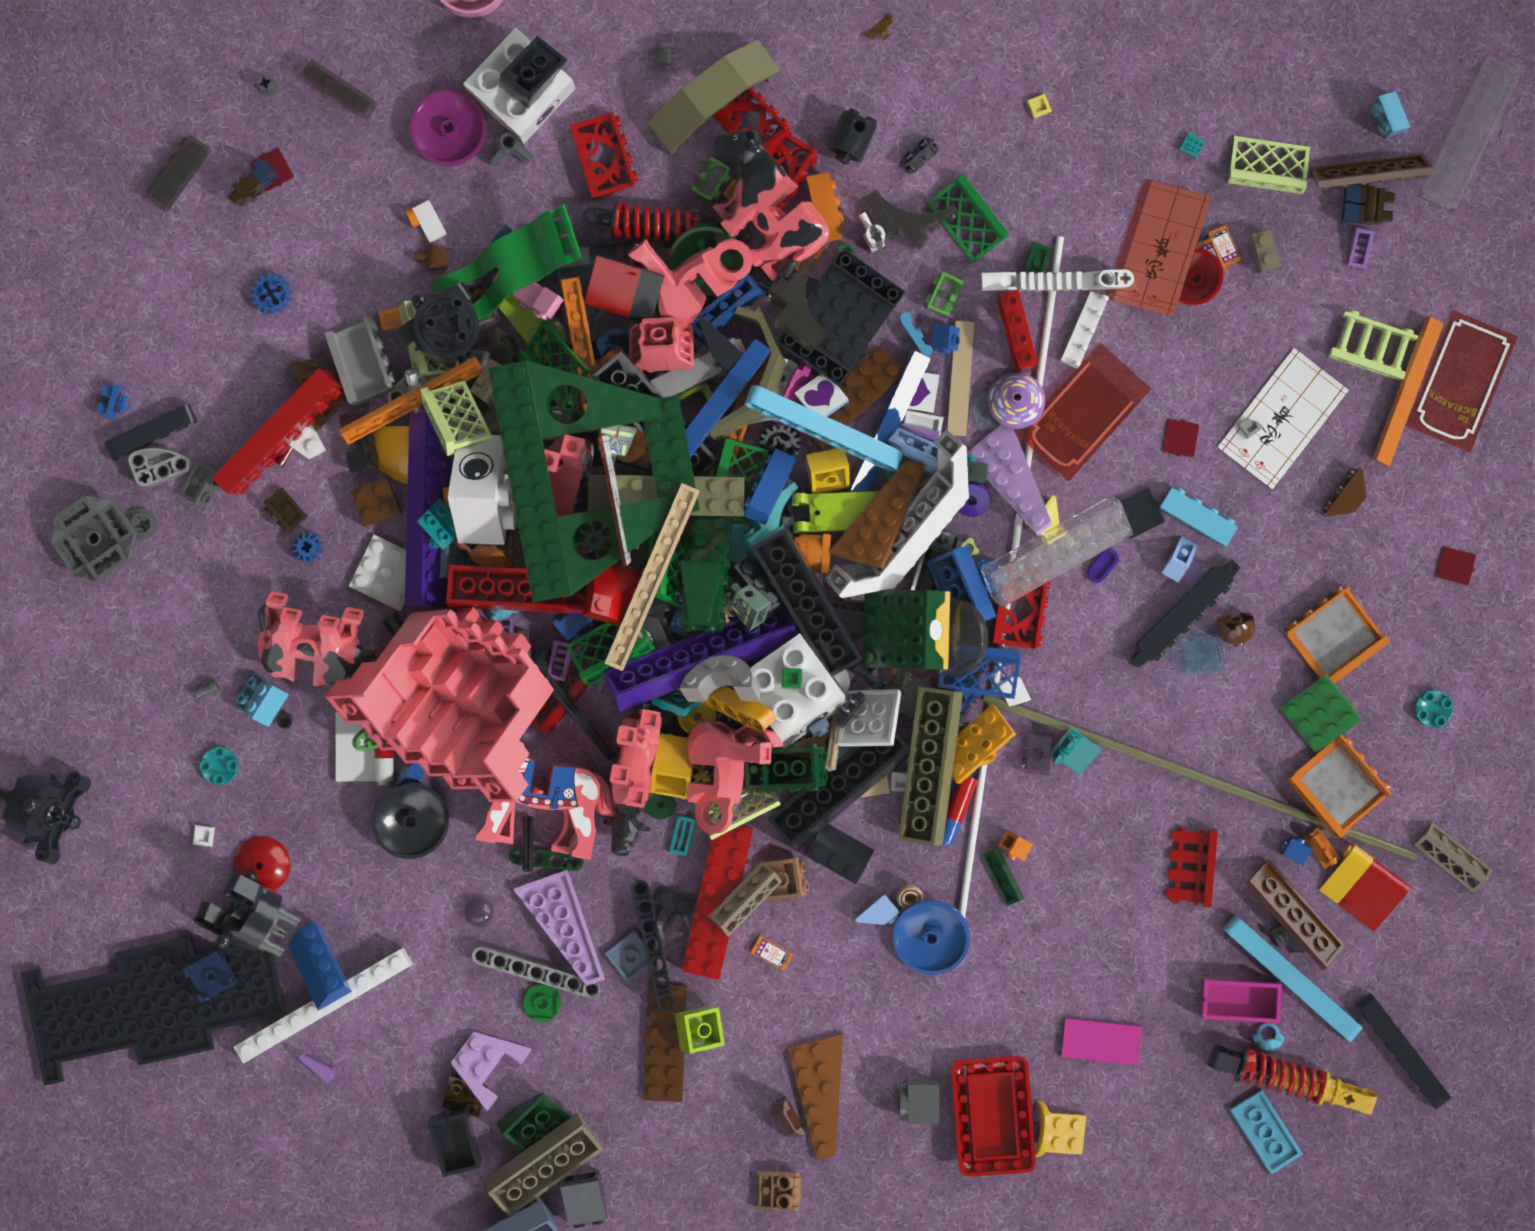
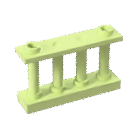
[1327,310,1418,381]

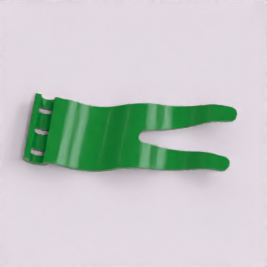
[432,204,582,320]

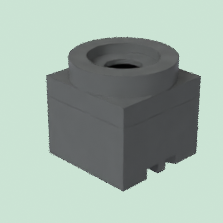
[899,1080,939,1124]

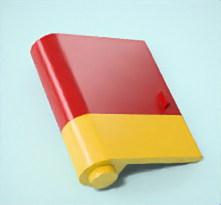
[1319,844,1411,932]

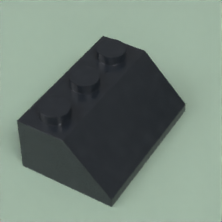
[806,824,874,884]

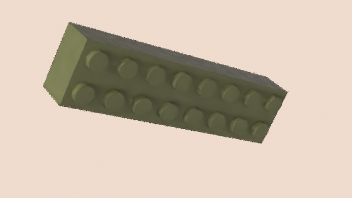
[588,475,744,516]
[898,687,963,846]

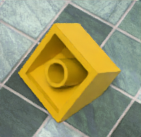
[806,448,850,494]

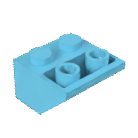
[1370,92,1410,139]
[234,672,289,727]

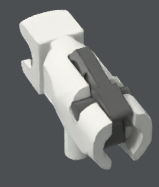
[859,212,886,253]

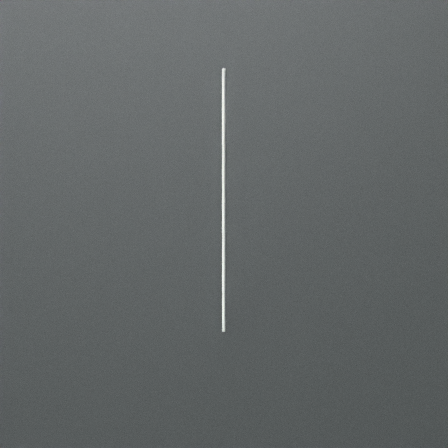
[958,236,1064,918]

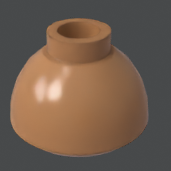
[897,884,924,909]

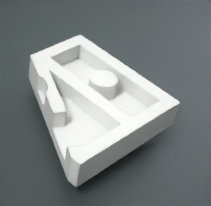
[289,425,326,460]

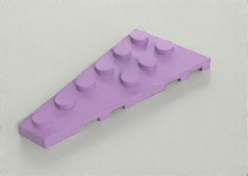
[967,425,1052,536]
[513,870,605,986]

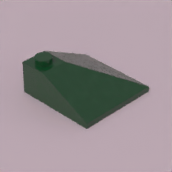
[496,1092,571,1152]

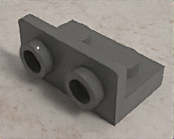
[179,461,218,508]

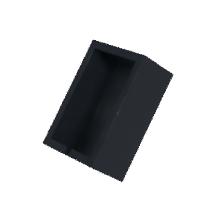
[428,1107,482,1177]

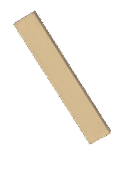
[947,321,975,437]

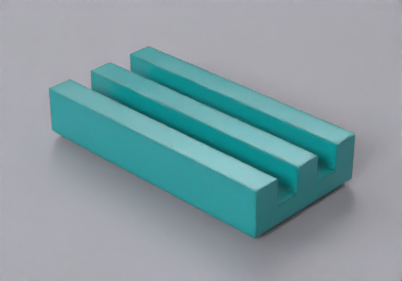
[668,815,696,857]

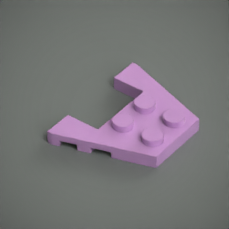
[451,1032,531,1112]

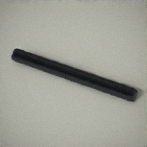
[541,670,616,760]

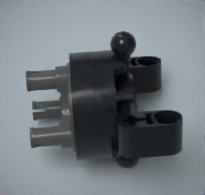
[194,870,301,958]

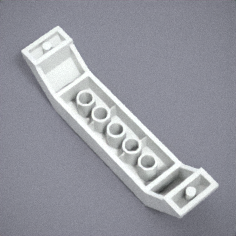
[824,429,969,598]

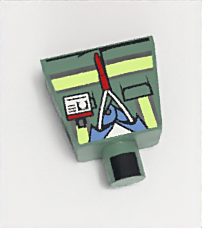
[597,423,637,464]
[728,583,771,631]

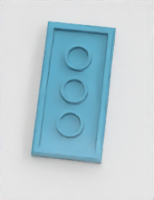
[1229,1089,1303,1175]

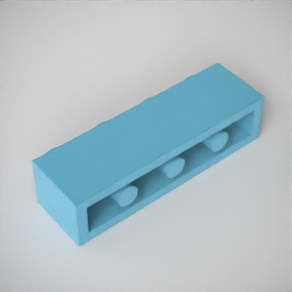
[1158,487,1238,547]

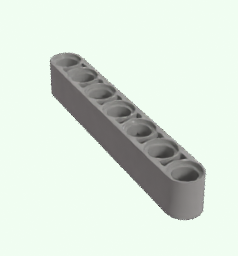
[472,946,601,998]

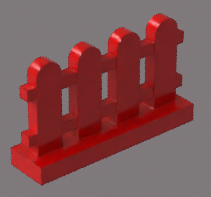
[1166,827,1218,908]

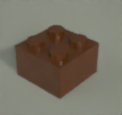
[351,477,402,528]

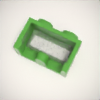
[691,157,732,203]
[925,272,964,318]

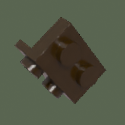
[263,488,308,531]

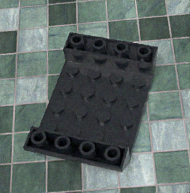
[557,242,641,364]
[776,247,906,387]

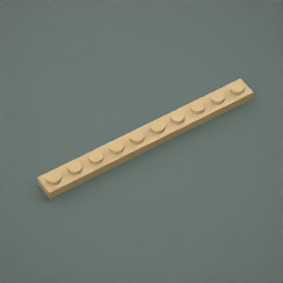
[605,483,700,671]

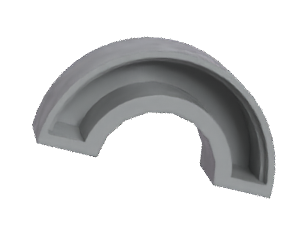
[680,656,760,702]

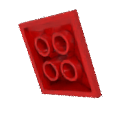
[582,565,643,626]

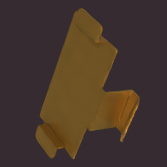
[863,13,894,41]

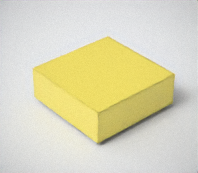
[1026,93,1052,119]

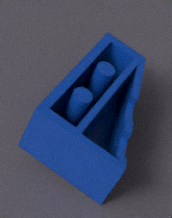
[553,613,598,641]

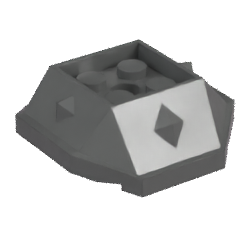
[52,495,137,581]

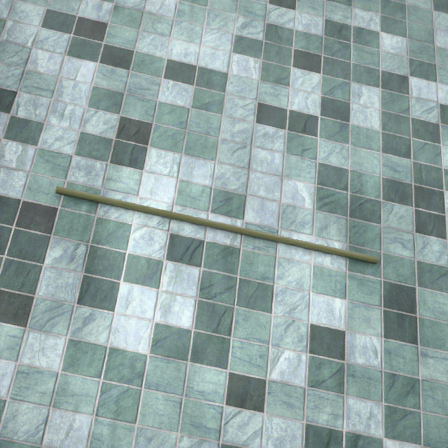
[982,695,1418,861]

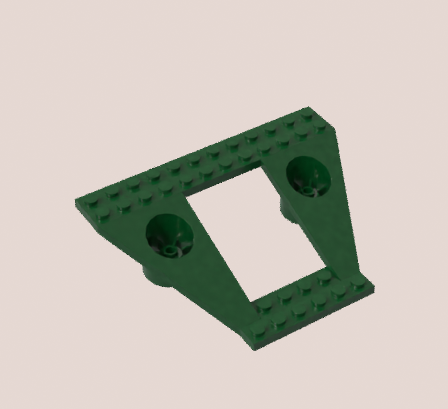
[488,361,700,602]

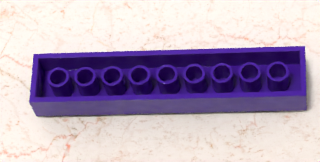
[404,412,452,607]
[602,606,796,712]

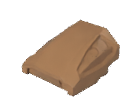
[756,1170,802,1212]

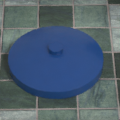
[893,899,970,975]

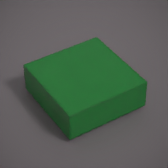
[782,668,803,690]

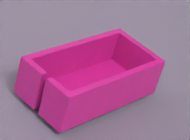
[1199,978,1282,1023]

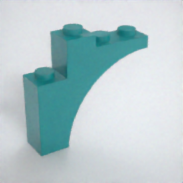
[740,482,798,578]

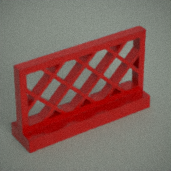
[532,646,588,735]

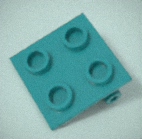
[417,498,457,550]
[1049,727,1102,775]

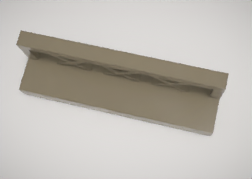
[1414,822,1492,893]
[709,861,782,937]

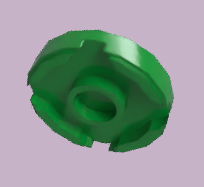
[523,984,561,1022]

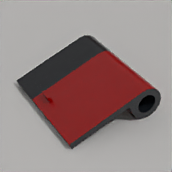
[585,254,665,322]

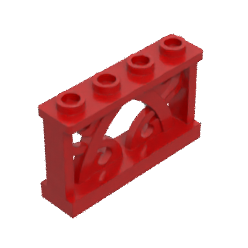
[712,86,792,152]
[569,112,639,200]
[769,127,818,212]
[997,290,1038,373]
[989,566,1051,650]

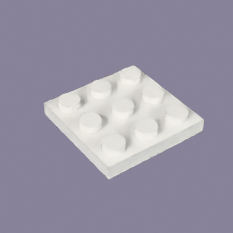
[349,535,406,611]
[837,689,901,746]

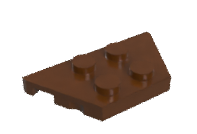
[291,360,346,431]

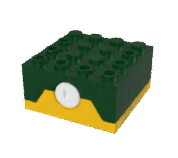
[863,590,950,669]

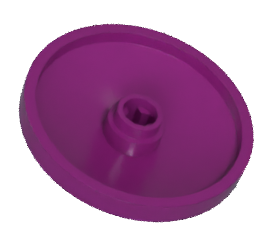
[410,89,487,167]

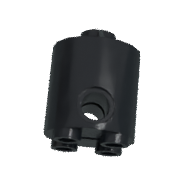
[827,108,877,165]

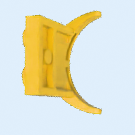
[1035,1100,1086,1157]

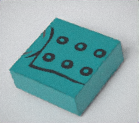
[1179,133,1206,159]

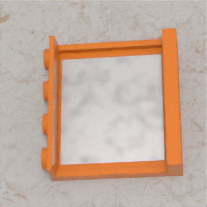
[1284,586,1390,683]
[1286,735,1392,839]

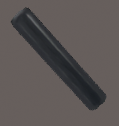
[522,816,534,872]

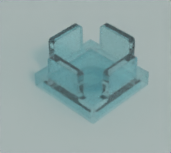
[1180,633,1225,677]

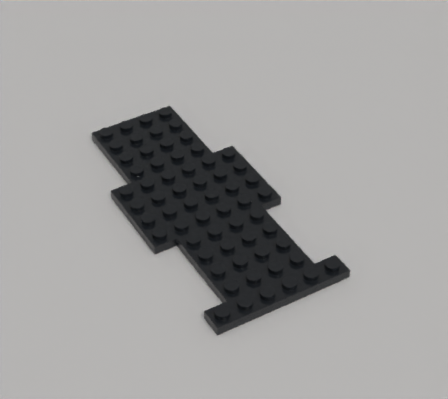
[21,936,286,1086]

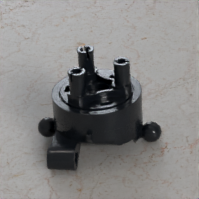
[388,282,479,365]
[0,772,91,865]

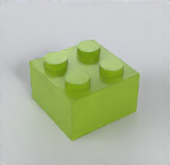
[675,1005,725,1054]

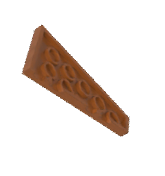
[829,460,926,569]
[788,1033,843,1160]

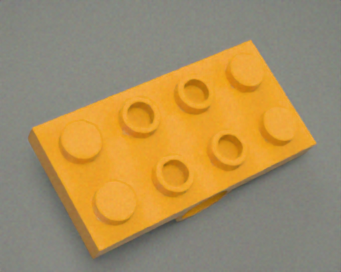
[952,704,1016,784]

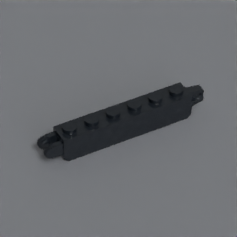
[1131,559,1241,667]

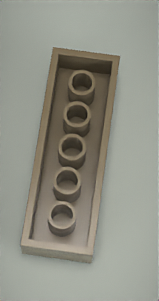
[483,1113,604,1217]

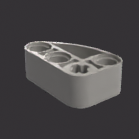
[128,448,192,488]

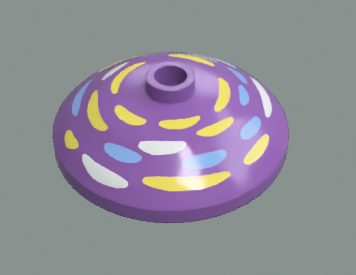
[987,372,1045,429]

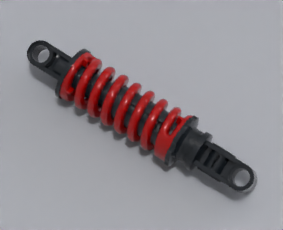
[582,201,753,245]

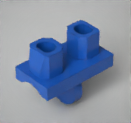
[96,384,131,420]

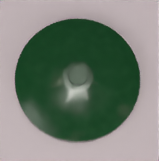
[668,225,744,301]

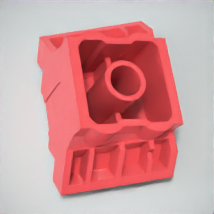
[629,317,694,373]

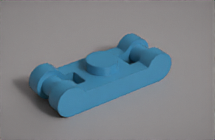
[899,312,932,357]

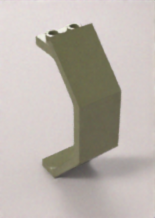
[648,40,780,156]
[706,305,787,442]

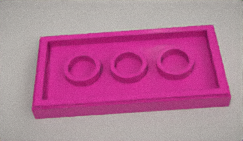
[1061,1018,1142,1065]

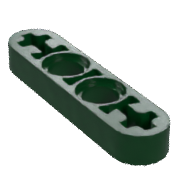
[509,847,584,871]

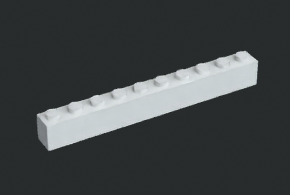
[234,947,413,1063]

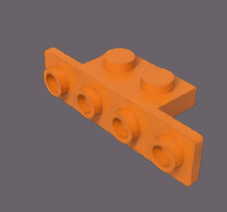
[456,536,513,568]

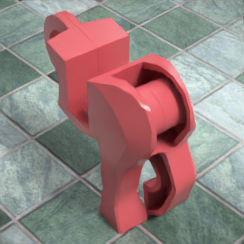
[628,239,753,324]
[687,721,783,834]

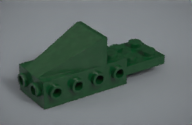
[678,516,733,633]
[713,743,828,793]

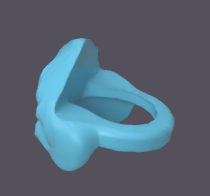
[1252,1022,1284,1051]

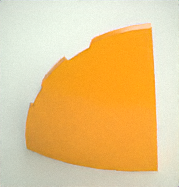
[373,426,409,484]

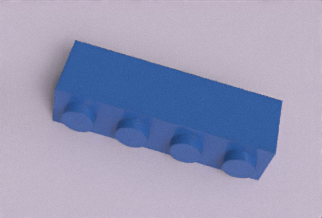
[690,274,766,340]
[744,449,797,525]

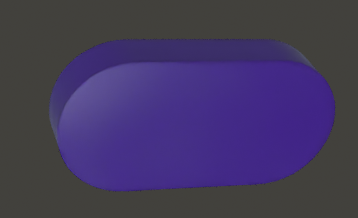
[1087,549,1119,583]

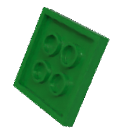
[1280,673,1363,753]

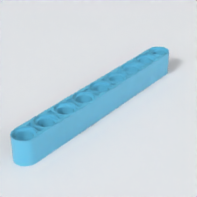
[745,385,903,472]
[1222,914,1363,1042]

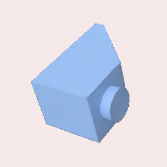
[1162,536,1198,582]
[855,894,899,925]

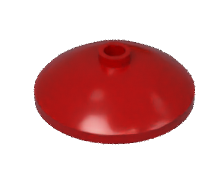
[1179,248,1224,306]
[233,836,291,891]

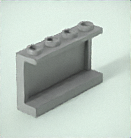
[324,316,396,406]

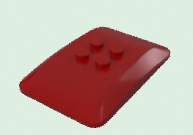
[951,1056,1036,1177]

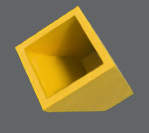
[651,734,695,799]

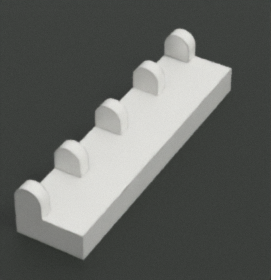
[1061,291,1109,369]

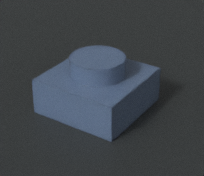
[809,717,830,737]

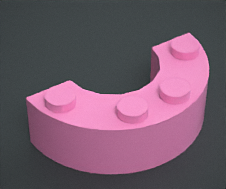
[439,0,503,18]
[492,271,564,320]

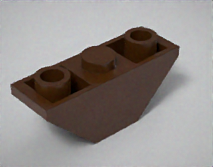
[1322,468,1367,517]

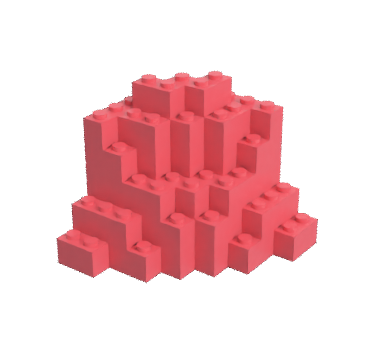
[325,607,554,802]

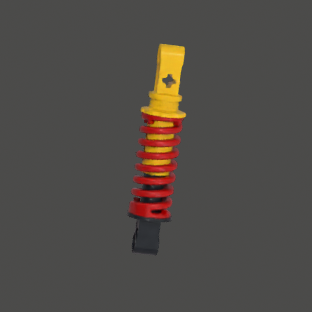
[1207,1045,1378,1114]

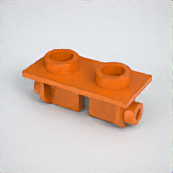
[1303,827,1340,869]

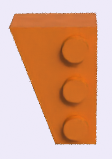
[806,172,844,242]

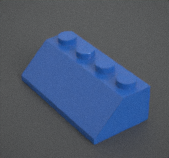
[926,545,996,634]
[288,921,352,1011]

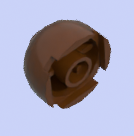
[1216,612,1255,647]

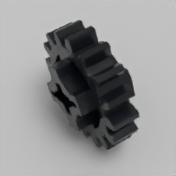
[759,422,801,457]

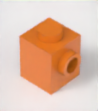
[998,830,1033,861]

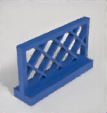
[938,642,1022,699]

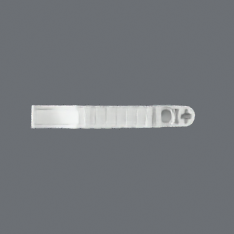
[981,270,1134,292]

